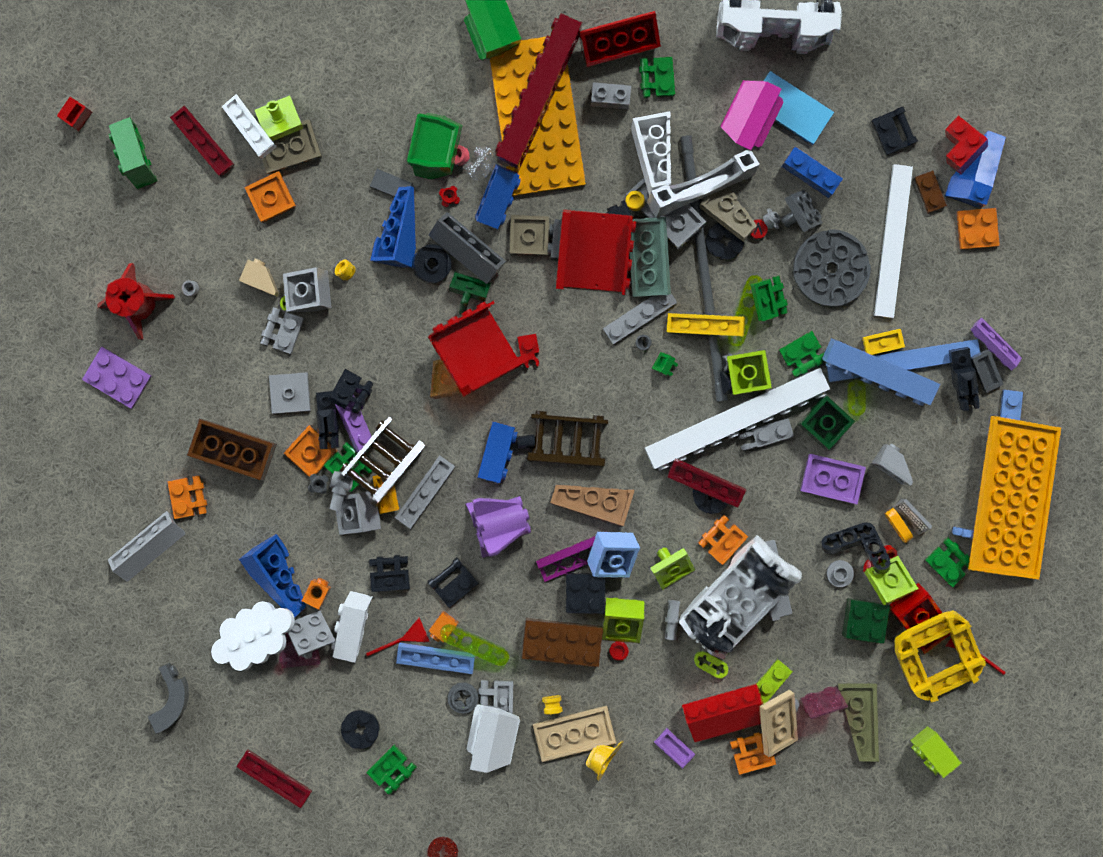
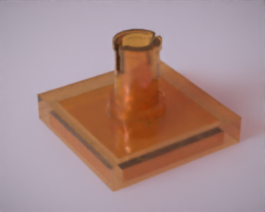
[430,359,461,399]

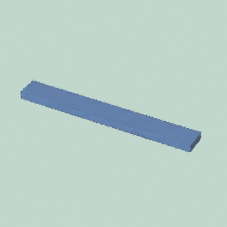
[826,339,980,382]

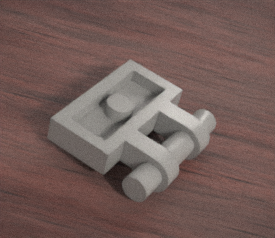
[261,307,304,354]
[479,680,514,714]

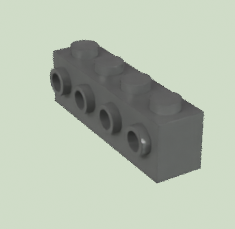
[428,212,506,284]

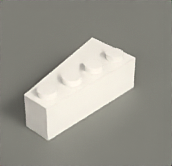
[631,111,671,195]

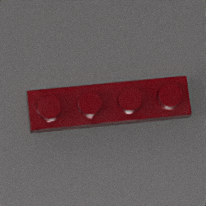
[170,105,235,177]
[667,458,746,508]
[236,749,312,808]

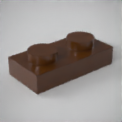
[914,170,947,213]

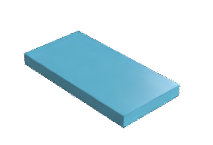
[764,71,834,145]

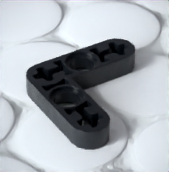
[821,522,891,574]

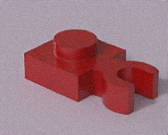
[517,333,540,368]

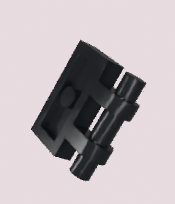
[328,369,373,414]
[369,555,410,592]

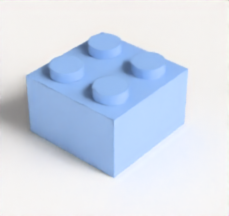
[587,532,640,577]

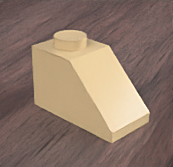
[239,259,279,297]

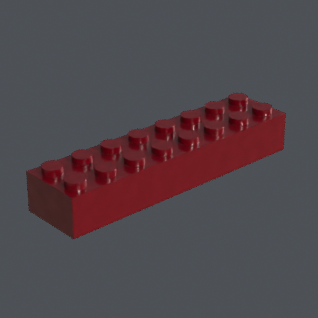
[495,13,582,172]

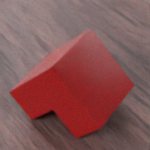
[57,97,92,131]

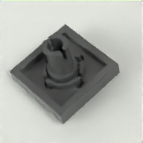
[781,190,823,232]

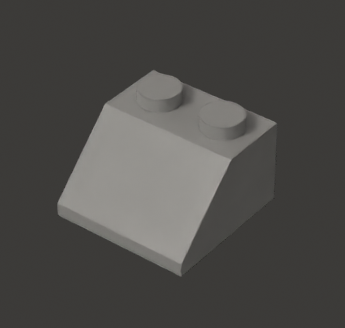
[283,267,332,312]
[336,492,381,535]

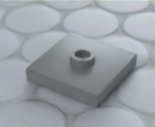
[269,372,311,414]

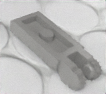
[738,418,794,451]

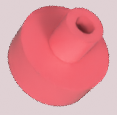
[454,145,469,166]

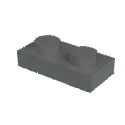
[548,219,562,260]

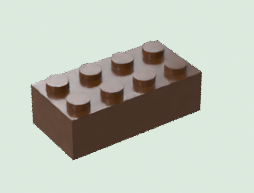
[187,419,277,480]
[522,618,603,667]

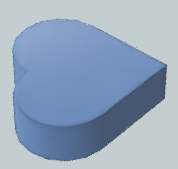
[952,526,974,539]

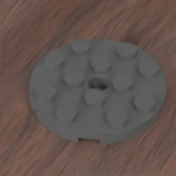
[793,230,871,307]

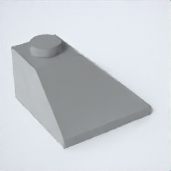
[871,443,913,486]

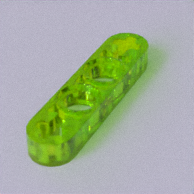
[727,275,763,347]
[440,624,509,666]

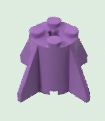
[466,496,531,558]

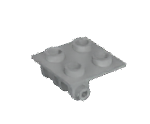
[288,611,335,659]

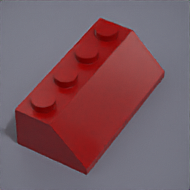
[579,11,661,67]
[682,684,764,742]

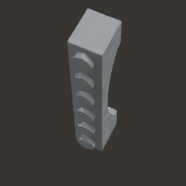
[647,150,760,218]

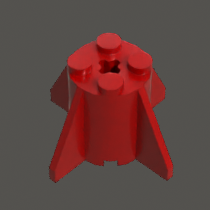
[97,263,175,340]

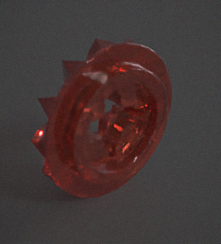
[427,837,458,857]

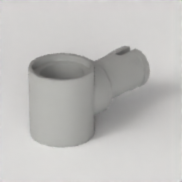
[329,471,353,511]

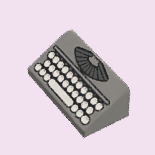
[892,499,932,535]

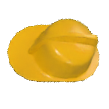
[586,741,624,781]

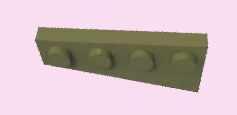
[837,683,879,762]

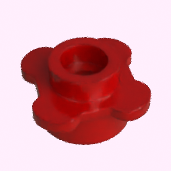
[439,186,460,207]

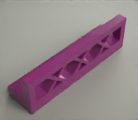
[536,531,607,582]

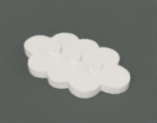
[211,602,295,671]

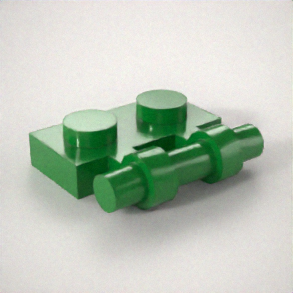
[639,57,675,98]
[750,275,788,322]
[778,331,825,378]
[324,442,372,492]
[925,537,970,588]
[366,744,417,795]

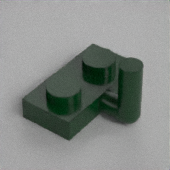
[449,272,491,316]

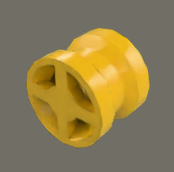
[542,695,563,714]

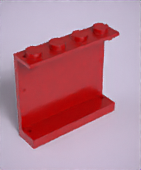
[556,209,636,295]
[428,301,529,397]

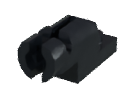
[949,347,980,411]
[316,391,340,450]

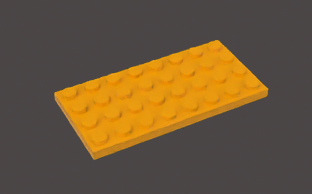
[490,37,586,196]
[968,416,1061,580]

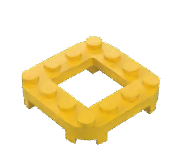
[894,610,986,702]

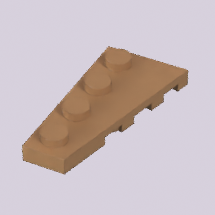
[550,485,635,527]

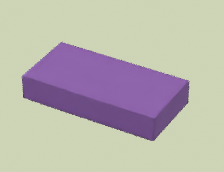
[654,728,695,769]

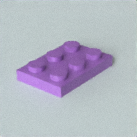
[82,347,152,409]
[800,454,866,504]

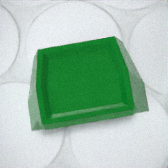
[464,0,521,61]
[406,113,463,179]

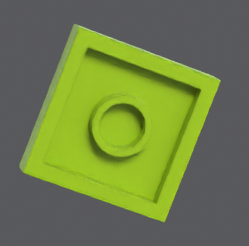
[255,96,303,141]
[650,548,695,590]
[864,556,918,606]

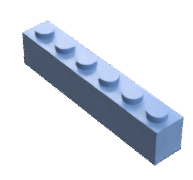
[822,338,940,406]

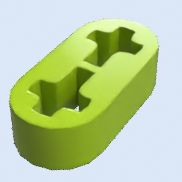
[694,651,729,678]

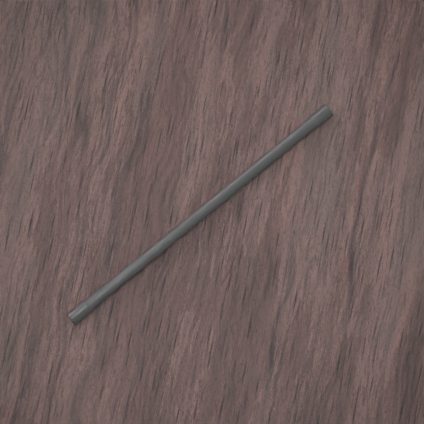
[680,135,728,402]

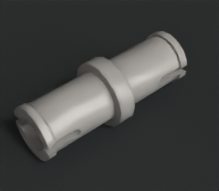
[665,600,680,640]

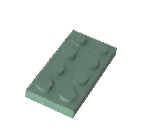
[630,217,671,297]

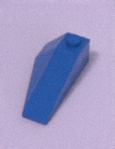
[370,186,416,267]
[239,534,306,618]

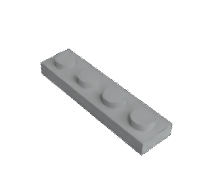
[603,294,677,344]
[395,455,456,529]

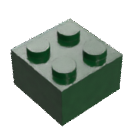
[797,395,856,450]
[842,598,890,644]

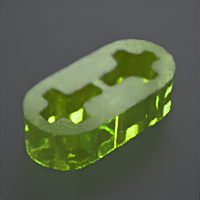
[847,380,866,416]

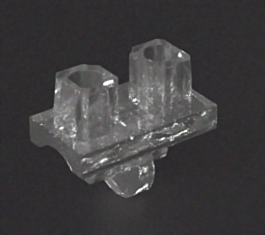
[463,146,497,184]

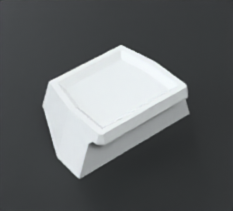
[467,704,520,773]

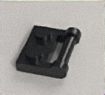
[871,106,918,155]
[427,557,479,608]

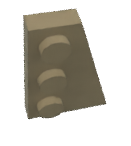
[699,187,757,242]

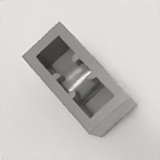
[591,82,631,110]

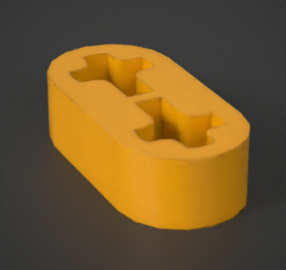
[884,508,914,543]

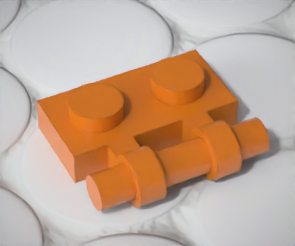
[167,475,207,519]
[698,515,748,565]
[730,732,776,775]

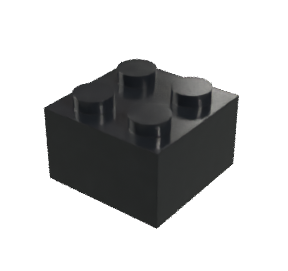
[566,573,605,613]

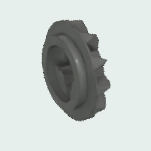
[448,682,478,713]

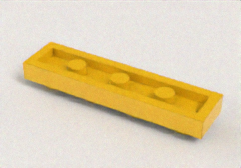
[667,313,745,336]

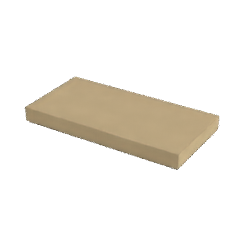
[533,706,616,762]

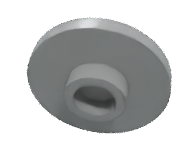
[827,560,854,587]

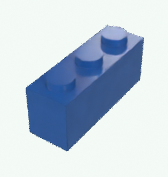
[781,147,843,198]
[475,164,521,229]
[478,422,518,483]

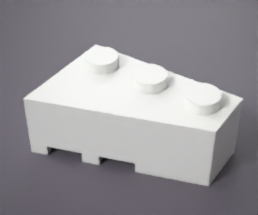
[331,591,373,663]

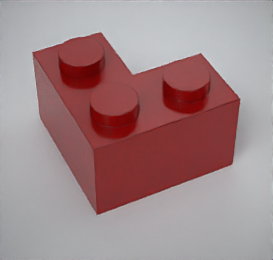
[945,115,988,174]

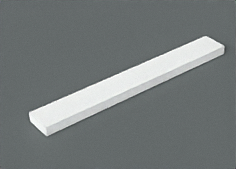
[874,164,913,318]

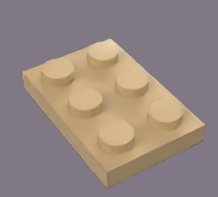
[760,690,798,757]

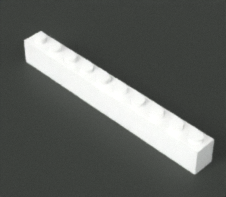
[644,368,830,471]

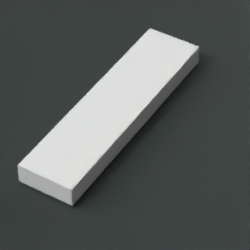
[222,95,276,159]

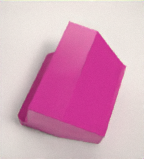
[720,80,784,150]

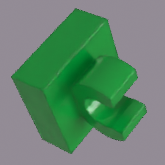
[651,352,678,376]

